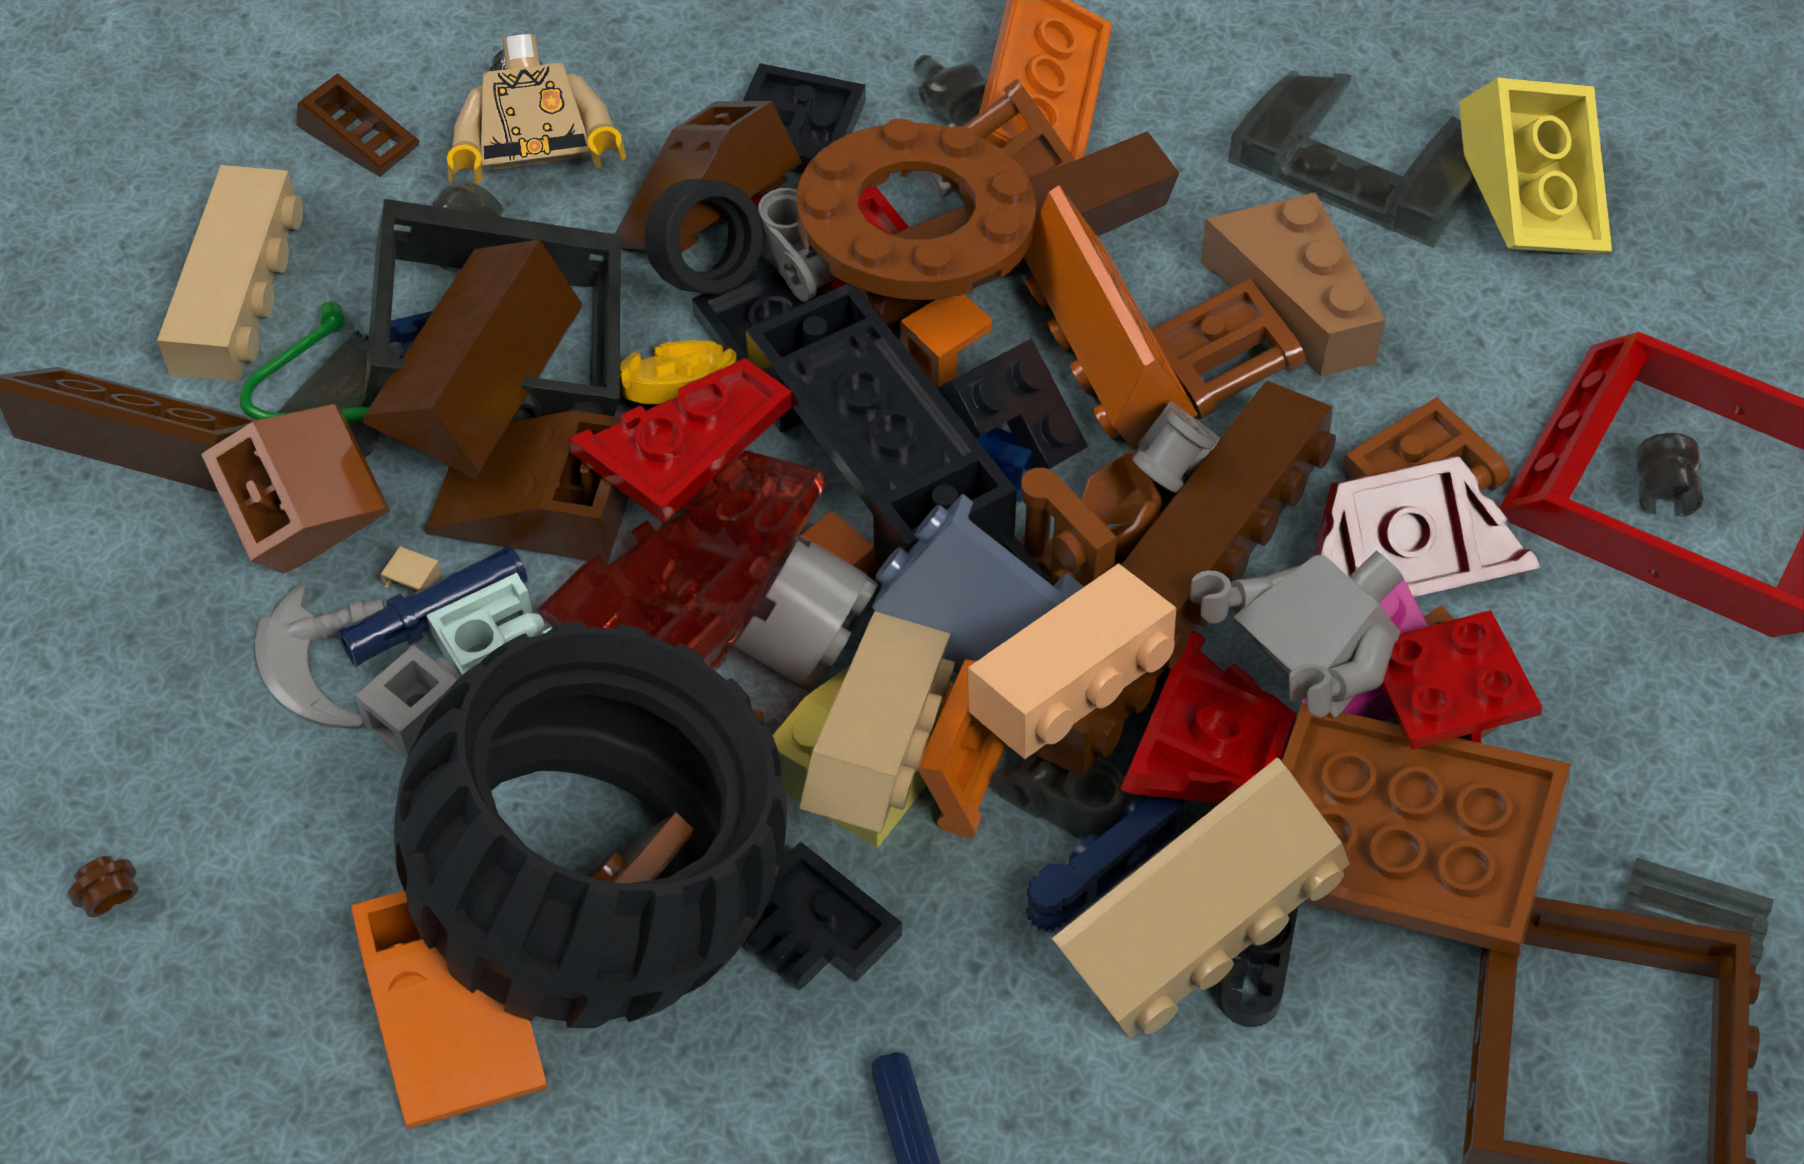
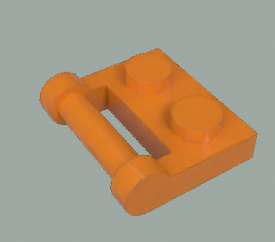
[918,660,1009,839]

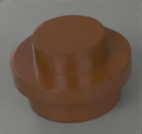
[68,856,138,917]

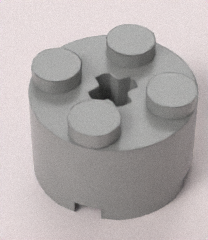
[733,534,878,691]

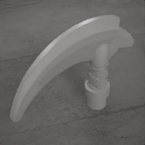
[255,584,385,729]

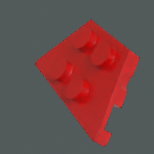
[1120,630,1296,804]

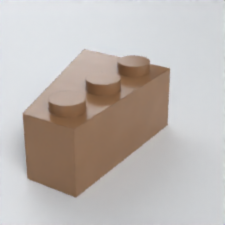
[1200,192,1385,377]

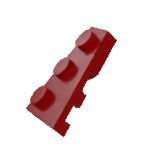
[569,358,792,523]

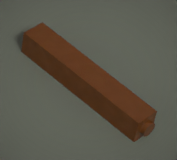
[858,131,1179,325]

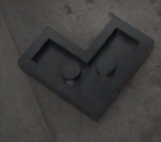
[743,63,866,172]
[937,338,1088,469]

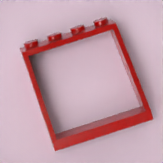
[1499,331,1804,637]

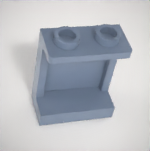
[872,494,1084,674]

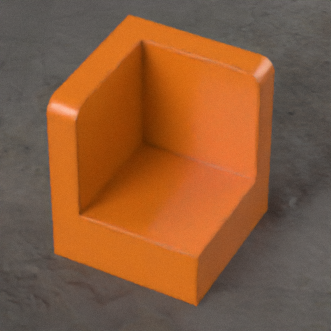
[901,294,992,388]

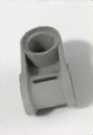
[759,188,837,302]
[1133,401,1220,492]

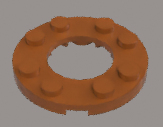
[796,118,1036,300]

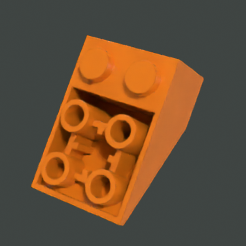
[351,891,548,1130]

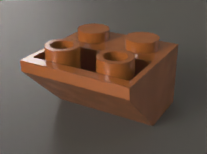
[201,404,391,574]

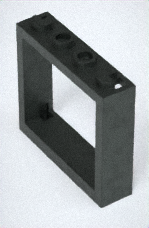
[363,199,621,422]

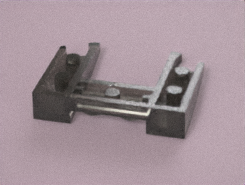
[1228,71,1477,248]

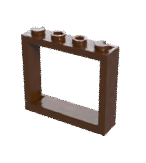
[1462,897,1761,1164]

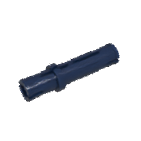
[337,545,528,667]

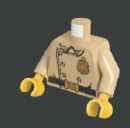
[447,34,626,184]

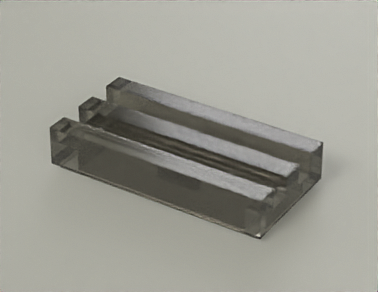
[1622,858,1774,967]

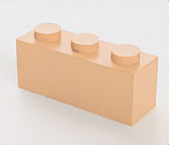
[968,563,1176,759]

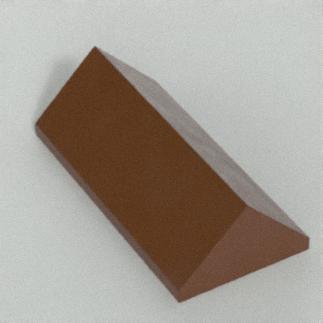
[363,239,582,480]
[0,367,257,493]

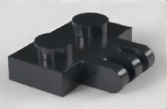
[746,842,903,990]

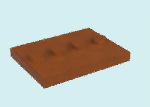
[1282,703,1571,957]

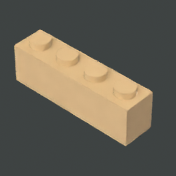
[157,165,303,382]
[799,611,956,833]

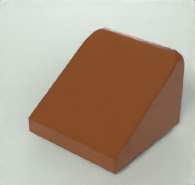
[801,511,879,580]

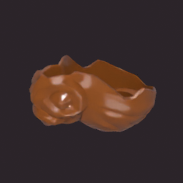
[1081,452,1164,557]

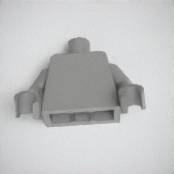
[1190,550,1404,718]

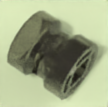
[1636,433,1704,517]

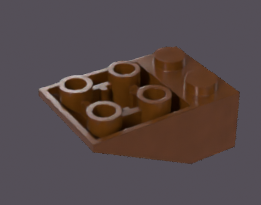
[615,101,802,253]
[426,410,629,563]

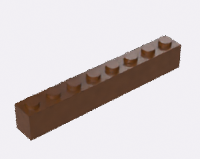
[1033,380,1336,777]

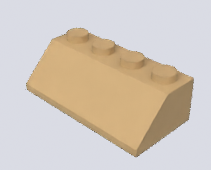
[1052,757,1350,1038]

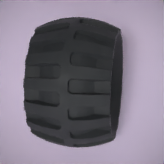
[394,622,787,1029]

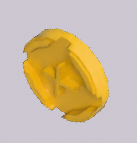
[620,340,737,404]

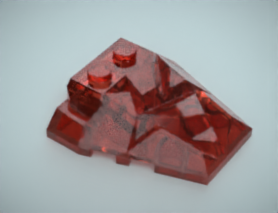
[537,450,827,671]

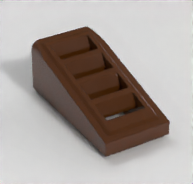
[297,73,420,177]

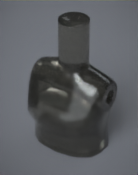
[914,55,987,126]

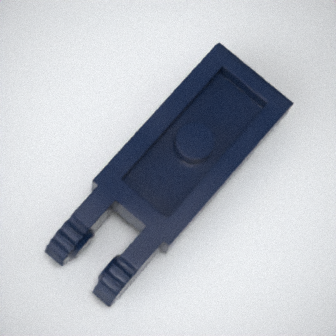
[1026,795,1186,932]

